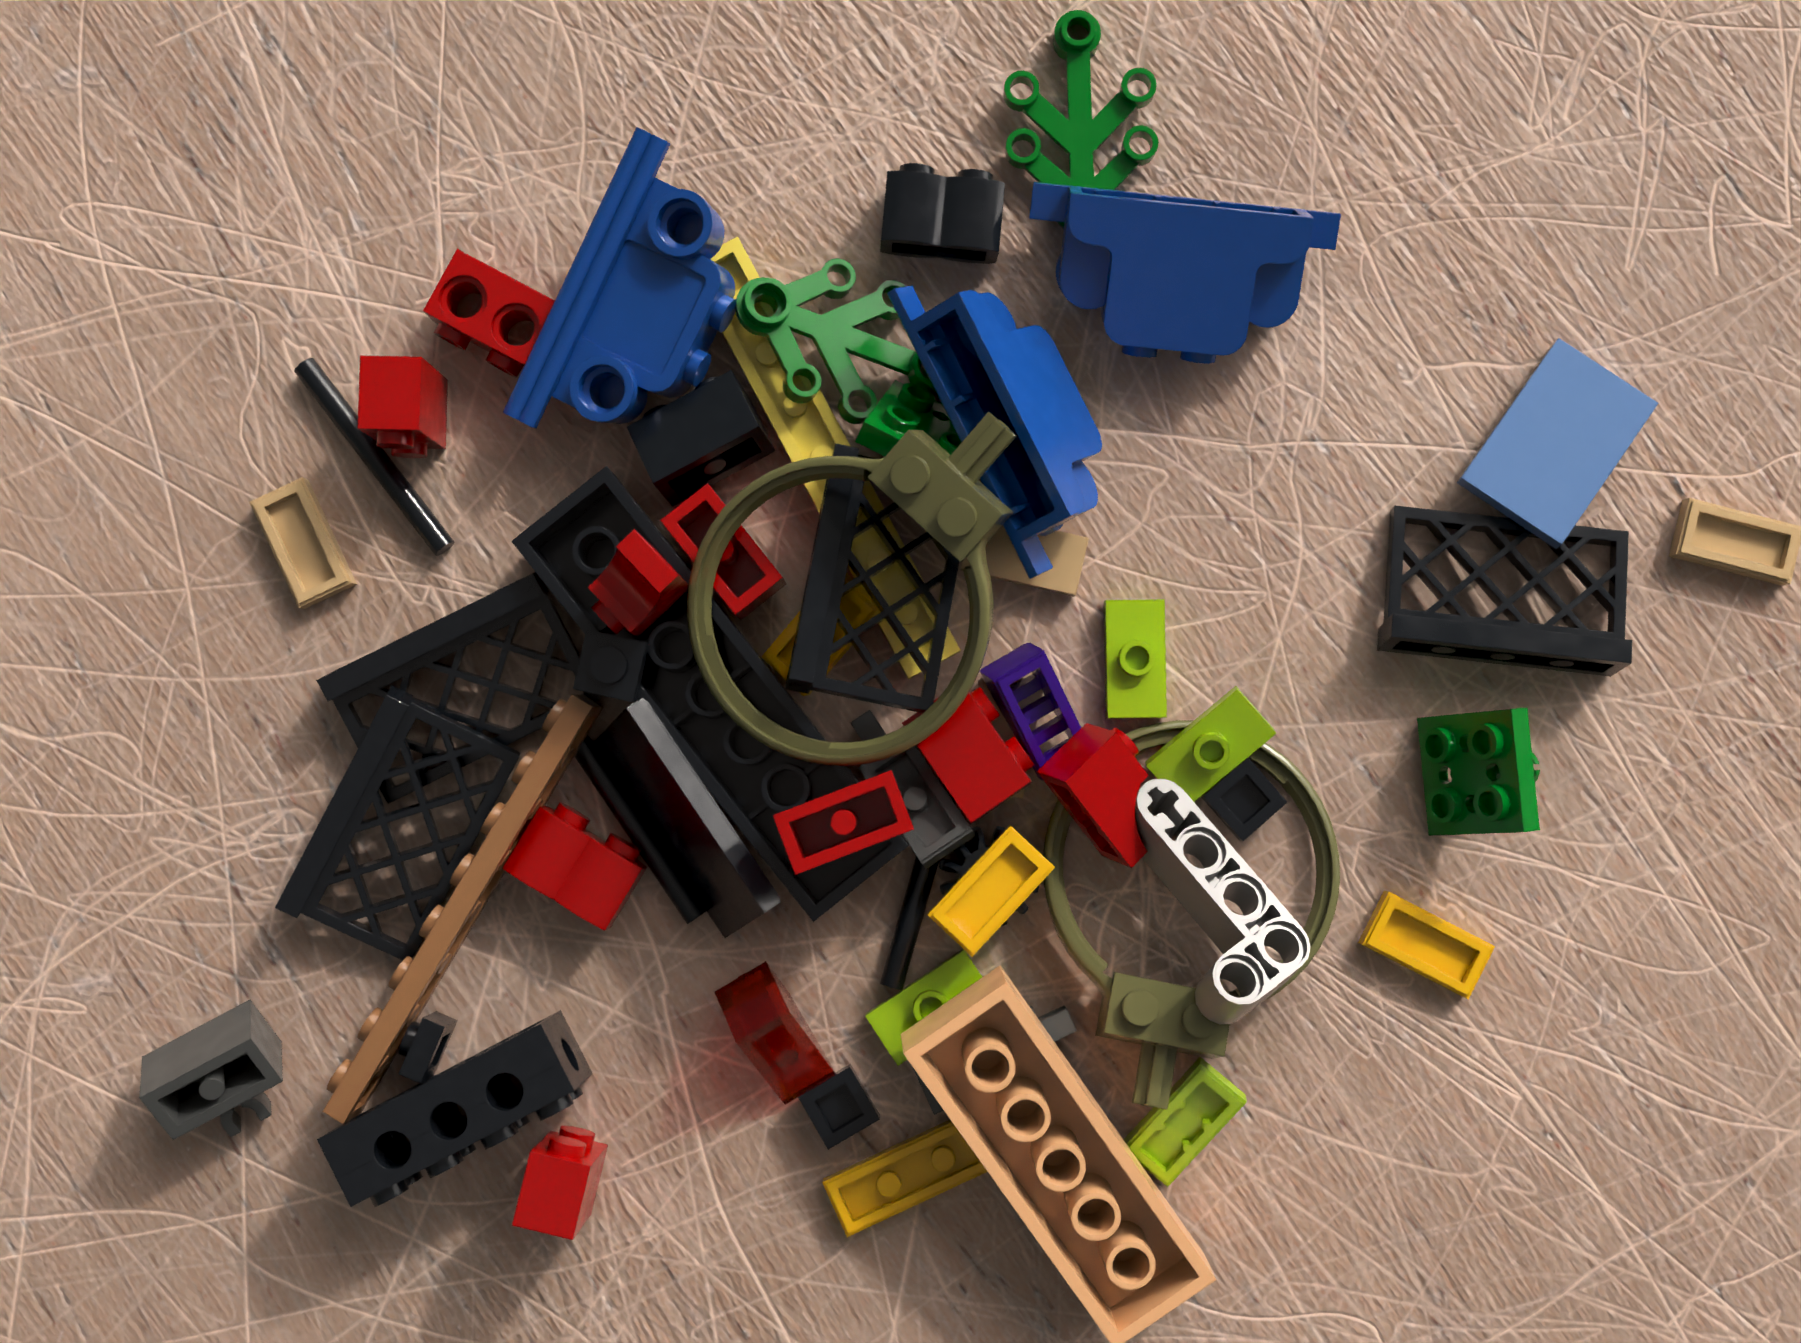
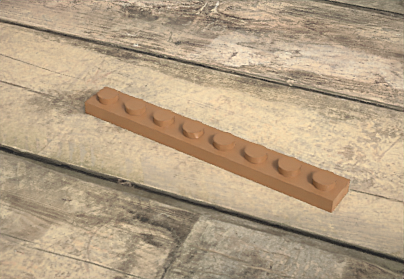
[322,694,604,1124]

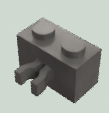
[139,999,283,1140]

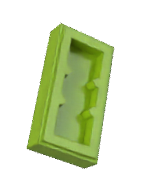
[1104,599,1167,719]
[1145,686,1277,802]
[865,949,982,1066]
[1123,1057,1247,1187]

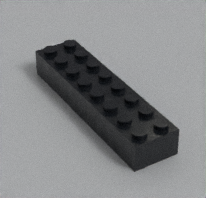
[512,466,909,922]

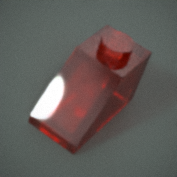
[714,961,835,1105]

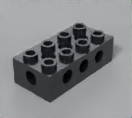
[317,1010,593,1207]

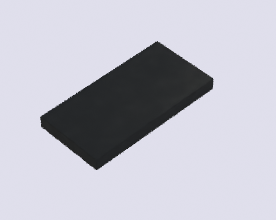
[593,698,781,938]

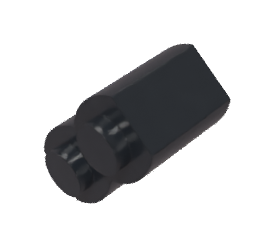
[880,163,1005,264]

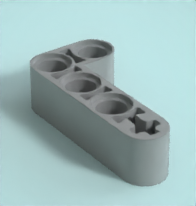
[1135,779,1311,1024]

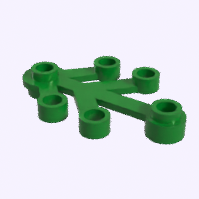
[1003,10,1159,230]
[735,258,937,424]

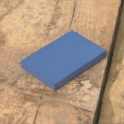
[1457,338,1659,549]

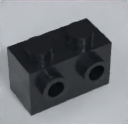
[627,370,776,507]

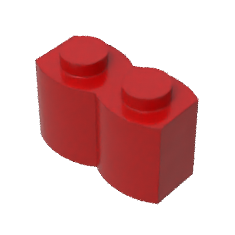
[502,802,647,931]

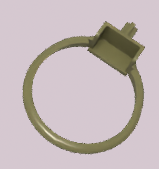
[687,411,1016,766]
[1043,720,1340,1110]

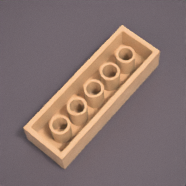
[901,965,1216,1343]

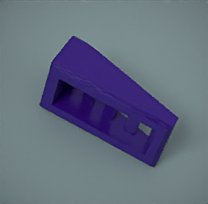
[980,643,1081,781]

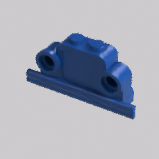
[503,127,737,429]
[1029,182,1341,364]
[887,286,1102,579]

